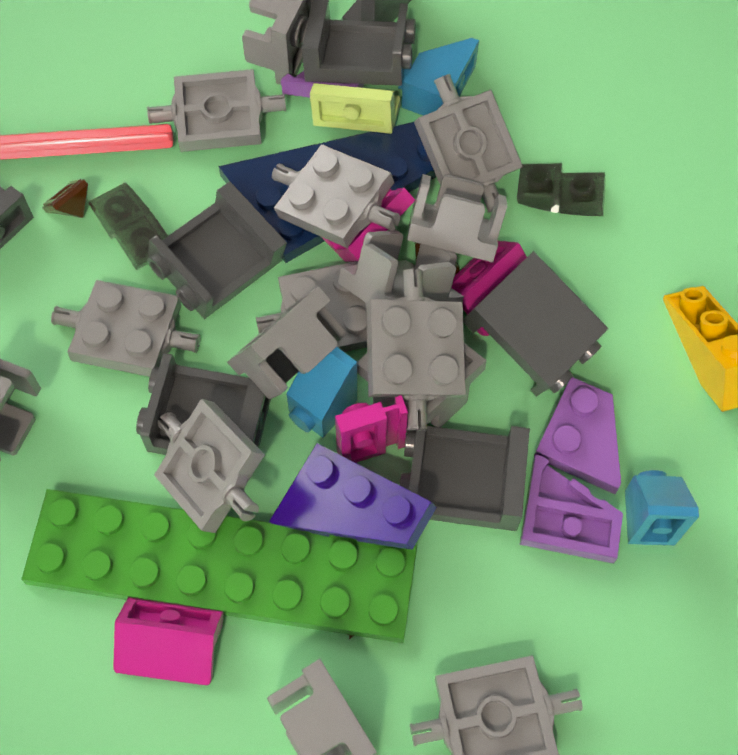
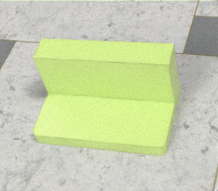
[310,83,401,134]

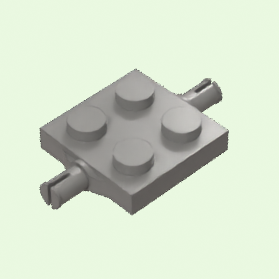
[147,69,286,152]
[414,74,523,213]
[272,144,400,248]
[256,261,367,352]
[366,269,466,431]
[51,280,201,377]
[154,399,265,533]
[410,656,583,755]

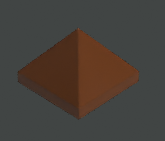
[42,179,88,218]

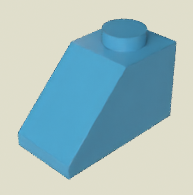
[398,38,479,116]
[287,347,357,438]
[625,470,699,546]

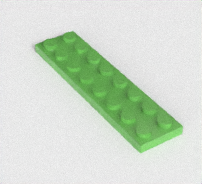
[21,489,417,643]

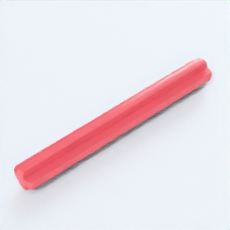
[0,124,174,160]

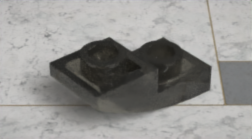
[517,163,606,216]
[89,182,168,270]

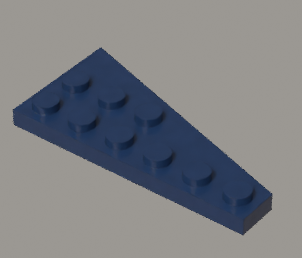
[219,122,436,263]

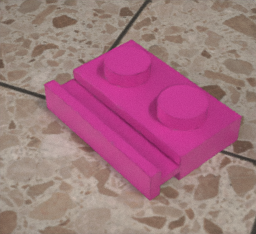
[335,395,408,463]

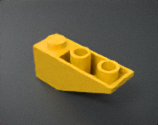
[663,286,738,412]

